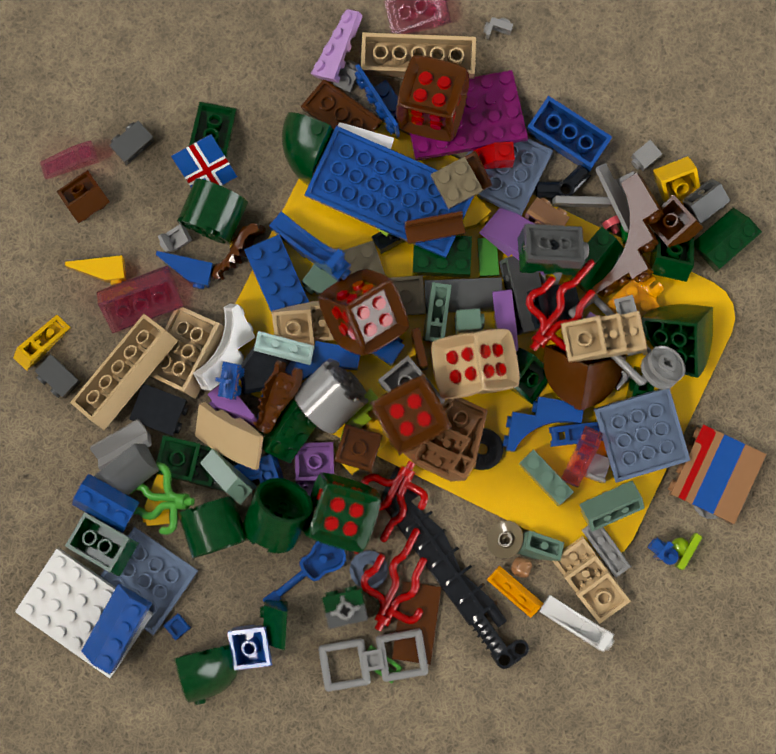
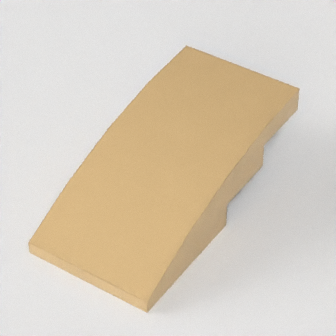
[272,301,333,345]
[561,311,647,362]
[195,402,263,470]
[553,536,631,624]

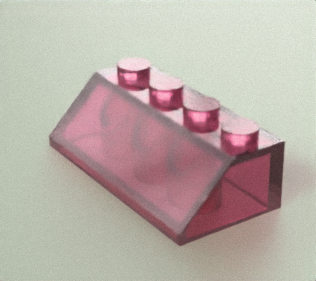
[96,265,184,334]

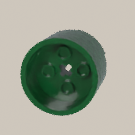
[177,178,248,244]
[243,478,313,554]
[178,496,248,559]

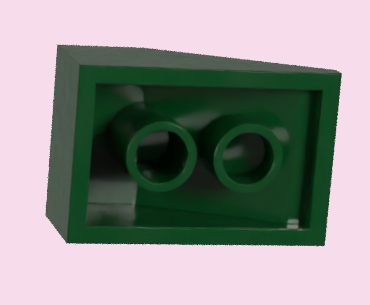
[189,102,237,159]
[650,232,694,282]

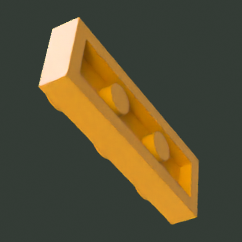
[487,565,544,618]

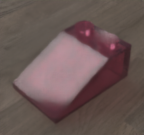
[385,0,451,34]

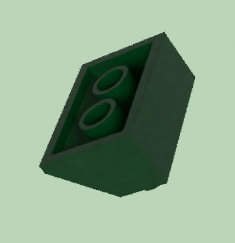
[694,207,762,272]
[565,227,624,293]

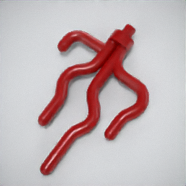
[526,259,595,352]
[353,460,428,554]
[360,528,427,632]

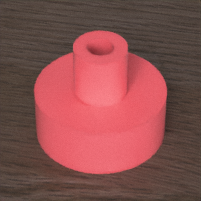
[602,215,621,234]

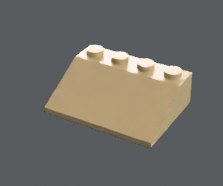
[150,305,224,399]

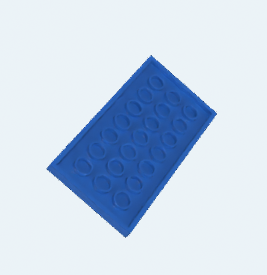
[305,126,473,258]

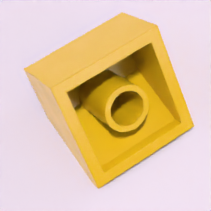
[653,156,701,205]

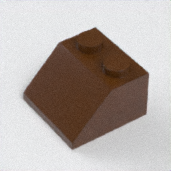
[57,170,110,223]
[649,195,703,247]

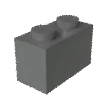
[110,121,155,165]
[682,178,730,224]
[35,354,81,398]

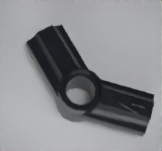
[536,165,591,199]

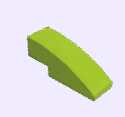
[340,389,378,440]

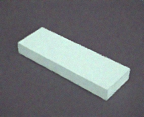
[254,331,314,365]

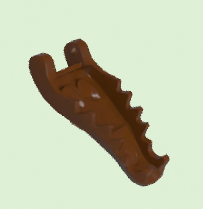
[212,223,266,280]
[253,360,303,433]

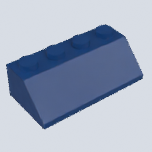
[81,584,152,675]

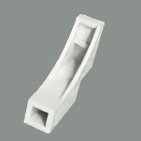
[193,304,255,391]
[539,595,614,652]

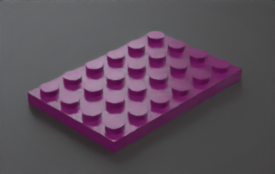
[410,70,528,161]

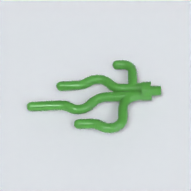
[130,462,195,535]

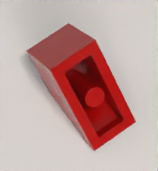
[473,142,515,169]

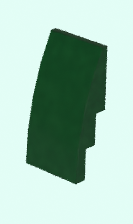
[155,435,237,492]

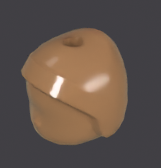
[511,557,533,578]

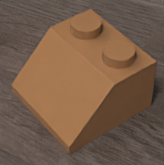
[525,197,570,226]

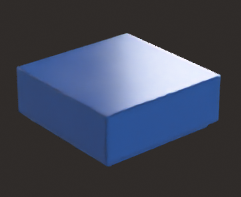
[163,613,191,641]

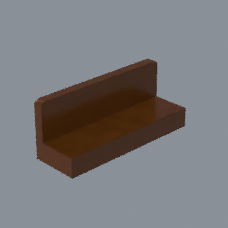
[404,211,465,245]

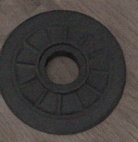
[474,428,503,470]

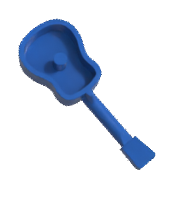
[263,541,346,602]

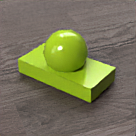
[672,533,702,570]

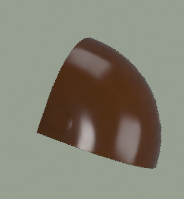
[543,344,626,410]

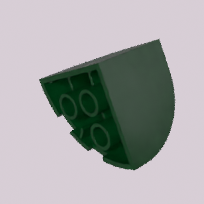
[282,112,334,186]
[642,304,713,378]
[174,644,238,705]

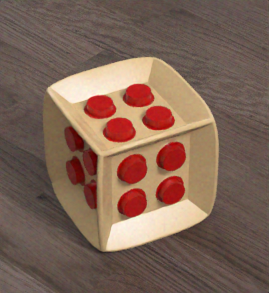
[432,329,519,399]

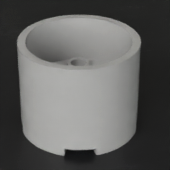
[294,359,369,434]

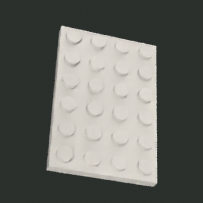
[15,548,154,678]

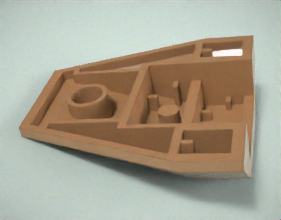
[404,398,487,482]

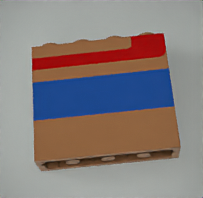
[668,424,766,525]

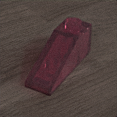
[40,140,99,180]
[561,426,603,488]

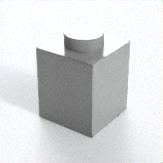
[631,140,662,171]

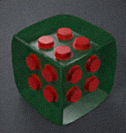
[303,472,381,553]

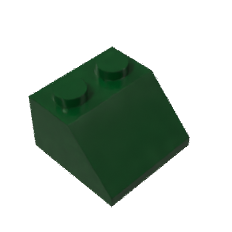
[510,347,548,404]
[260,600,288,650]

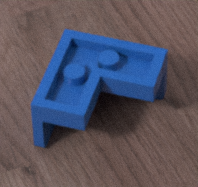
[235,453,284,483]

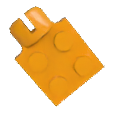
[606,274,664,321]

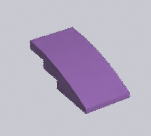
[479,208,545,276]
[295,442,334,496]

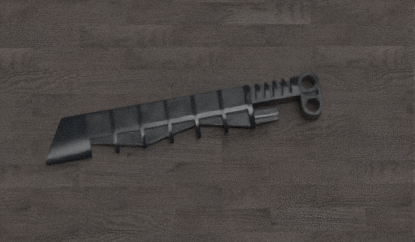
[380,466,529,669]

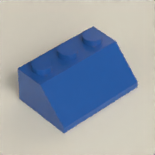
[72,474,140,533]

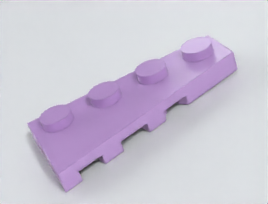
[311,9,363,83]

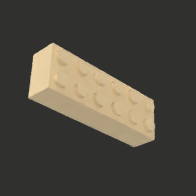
[361,33,476,79]
[70,314,178,430]

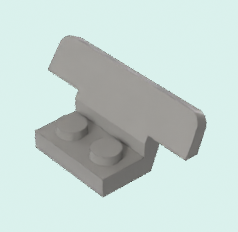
[596,163,635,233]

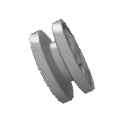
[641,345,685,390]

